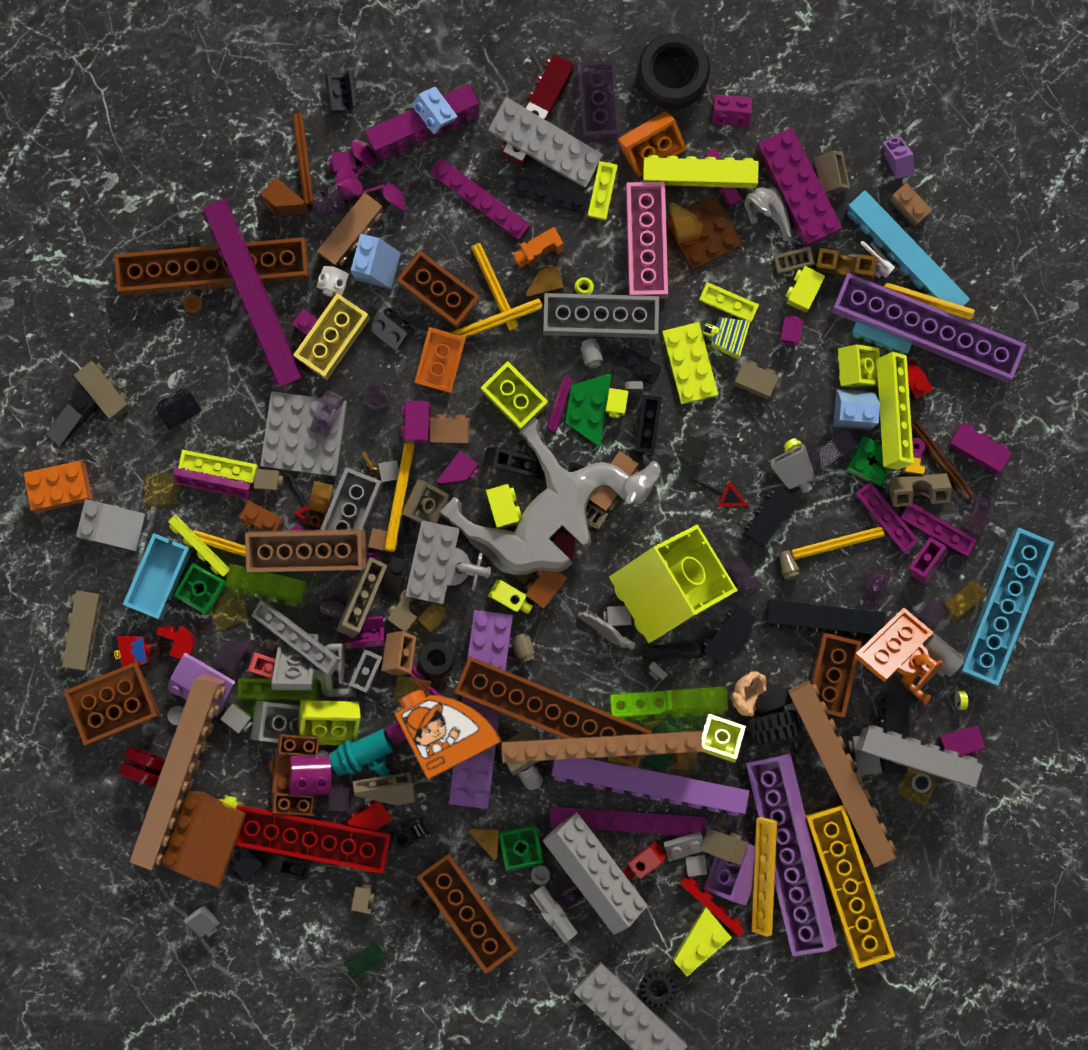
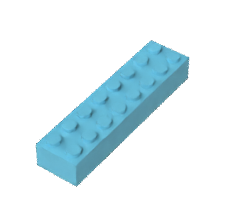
[958,528,1055,686]

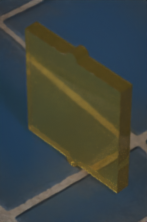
[143,473,181,505]
[211,590,250,630]
[394,675,431,705]
[897,767,938,806]

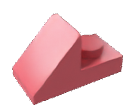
[248,652,276,678]

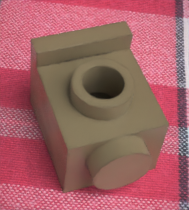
[351,883,375,914]

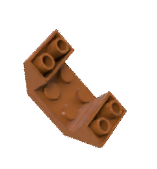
[271,734,319,816]

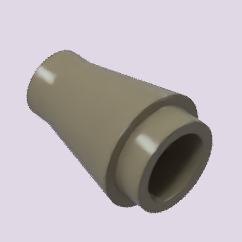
[779,550,800,580]

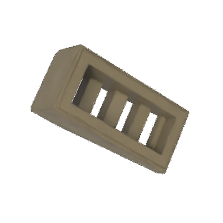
[773,246,816,274]
[586,502,608,531]

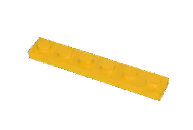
[752,817,777,937]

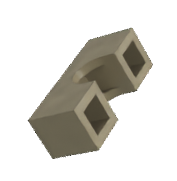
[889,473,952,507]
[387,589,430,633]

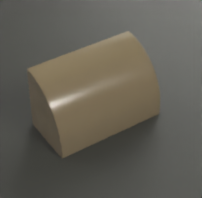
[814,150,850,194]

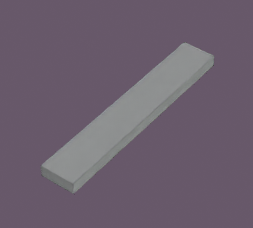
[251,600,341,676]

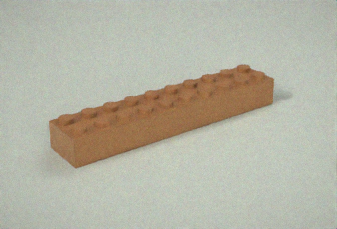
[130,673,227,871]

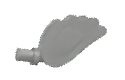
[577,612,635,649]

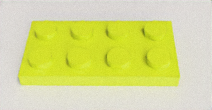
[662,322,718,405]

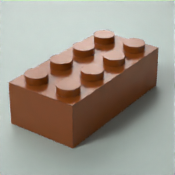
[397,251,481,330]
[810,633,862,718]

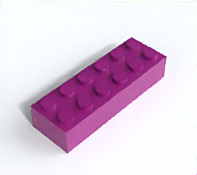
[365,84,480,161]
[756,128,842,247]

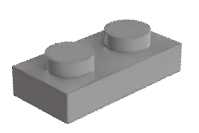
[663,831,704,862]

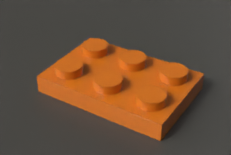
[414,327,466,393]

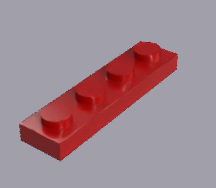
[679,877,744,937]

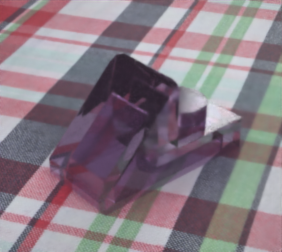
[862,567,890,604]

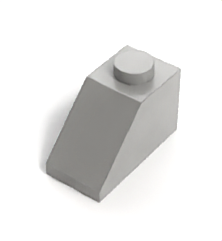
[184,905,220,937]

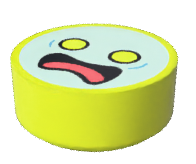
[955,691,968,710]

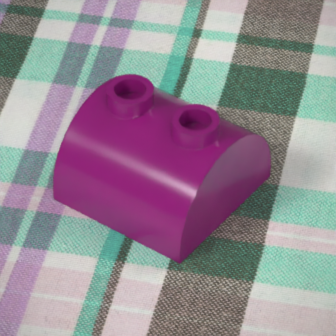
[288,755,331,795]

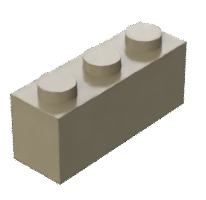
[74,361,131,421]

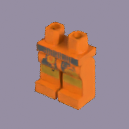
[513,227,564,269]

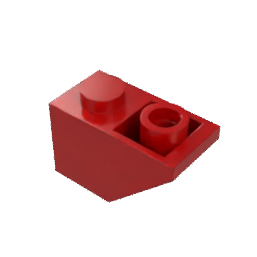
[347,800,394,830]

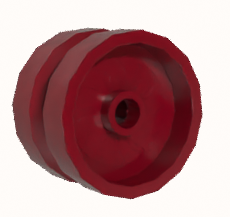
[117,747,166,787]

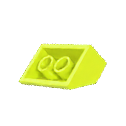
[298,700,361,745]

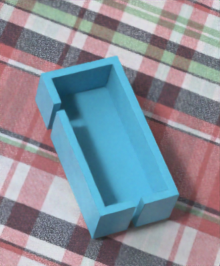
[123,533,193,620]

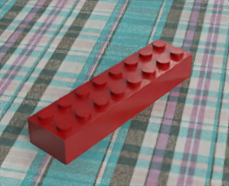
[235,804,392,874]

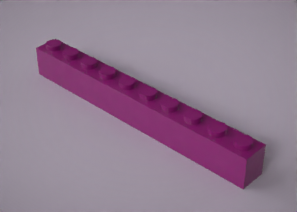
[202,199,303,386]

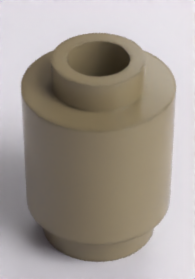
[511,633,535,663]

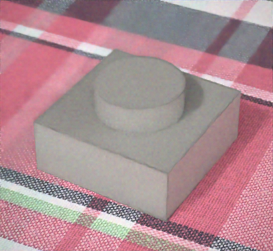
[648,662,668,681]

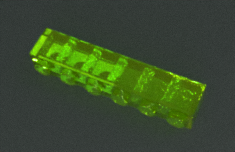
[609,687,728,720]

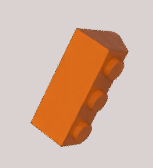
[618,111,687,177]

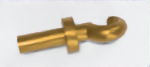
[361,451,380,479]

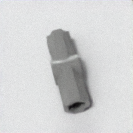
[530,885,578,943]

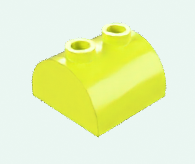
[701,714,746,763]

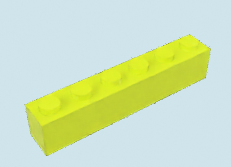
[643,155,759,188]
[877,352,914,470]

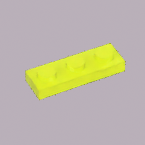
[588,161,618,221]
[699,282,759,323]

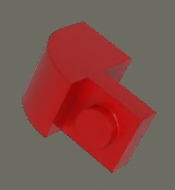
[157,625,196,659]

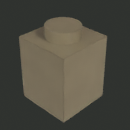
[254,469,284,492]

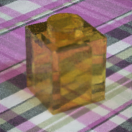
[417,603,448,633]

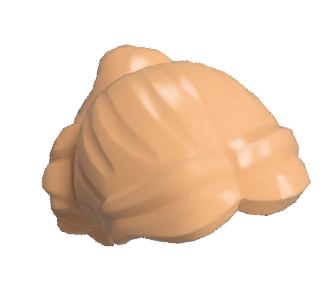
[730,671,767,717]

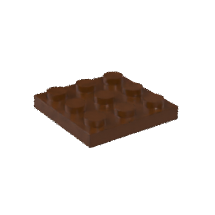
[666,195,742,271]

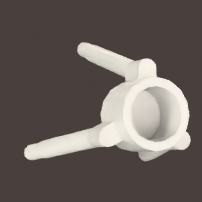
[861,241,895,278]

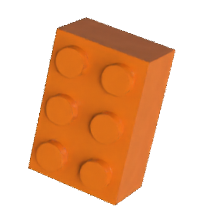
[24,461,93,513]

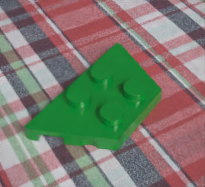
[565,374,611,447]

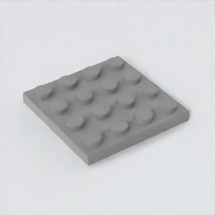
[260,391,347,477]

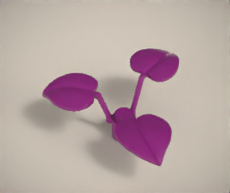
[335,139,406,213]

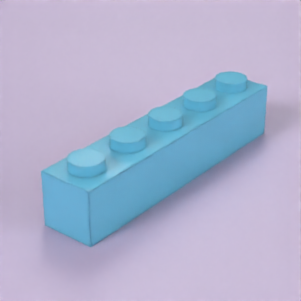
[851,321,912,355]

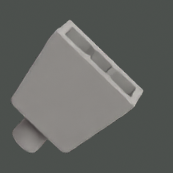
[771,444,814,493]

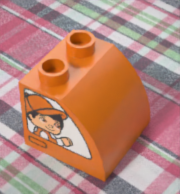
[395,689,502,779]

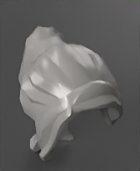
[744,186,791,242]

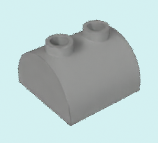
[923,633,964,677]

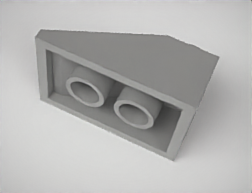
[76,499,146,551]
[250,701,300,743]

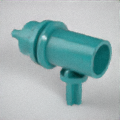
[329,728,395,777]

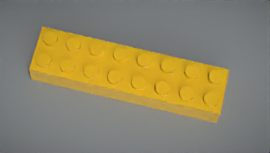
[806,804,895,969]

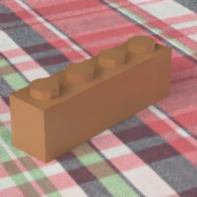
[317,193,384,268]

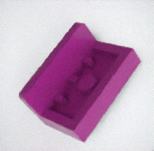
[712,95,752,127]
[345,616,385,649]

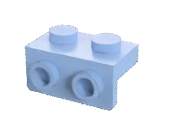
[412,87,458,134]

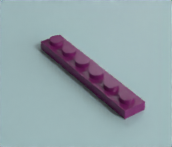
[429,157,530,241]

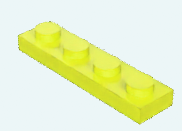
[178,450,258,484]
[168,514,230,576]

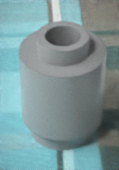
[580,339,603,368]
[518,764,543,790]

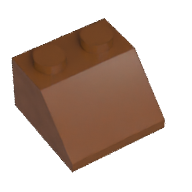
[261,178,309,216]

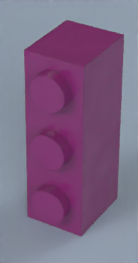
[947,423,1012,475]

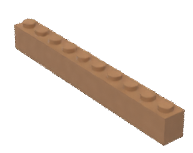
[788,681,896,868]
[502,731,703,763]

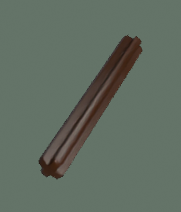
[911,421,975,500]

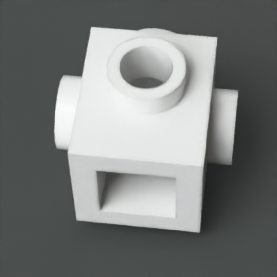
[317,266,349,297]

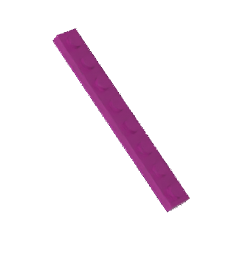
[550,807,706,837]

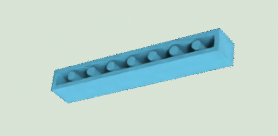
[846,190,970,306]

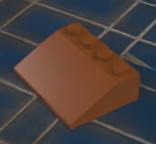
[64,662,162,746]
[162,791,247,887]

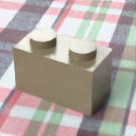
[733,360,779,400]
[701,827,748,865]

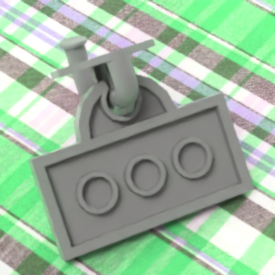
[405,520,491,604]
[272,634,357,697]

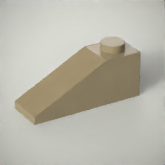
[352,772,415,805]

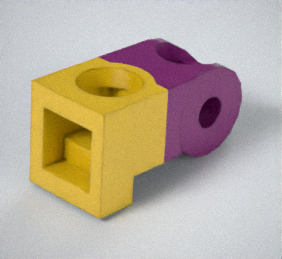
[902,438,925,476]

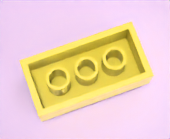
[293,293,370,380]

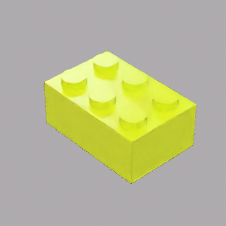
[481,361,548,430]

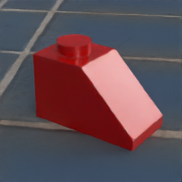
[907,360,933,402]

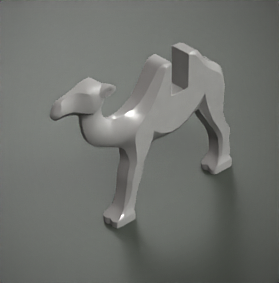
[440,417,661,575]

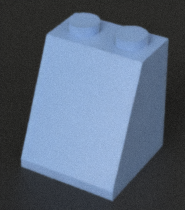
[351,233,401,289]
[833,389,880,430]

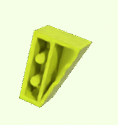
[673,906,732,976]

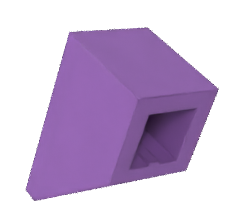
[883,137,915,179]

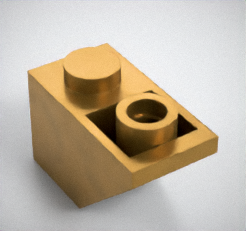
[304,481,333,528]

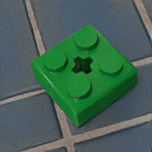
[846,436,890,487]
[174,563,227,615]
[498,825,544,871]

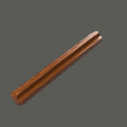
[292,113,314,205]

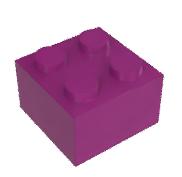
[401,401,431,445]

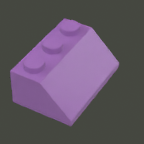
[167,653,235,718]
[704,843,755,905]

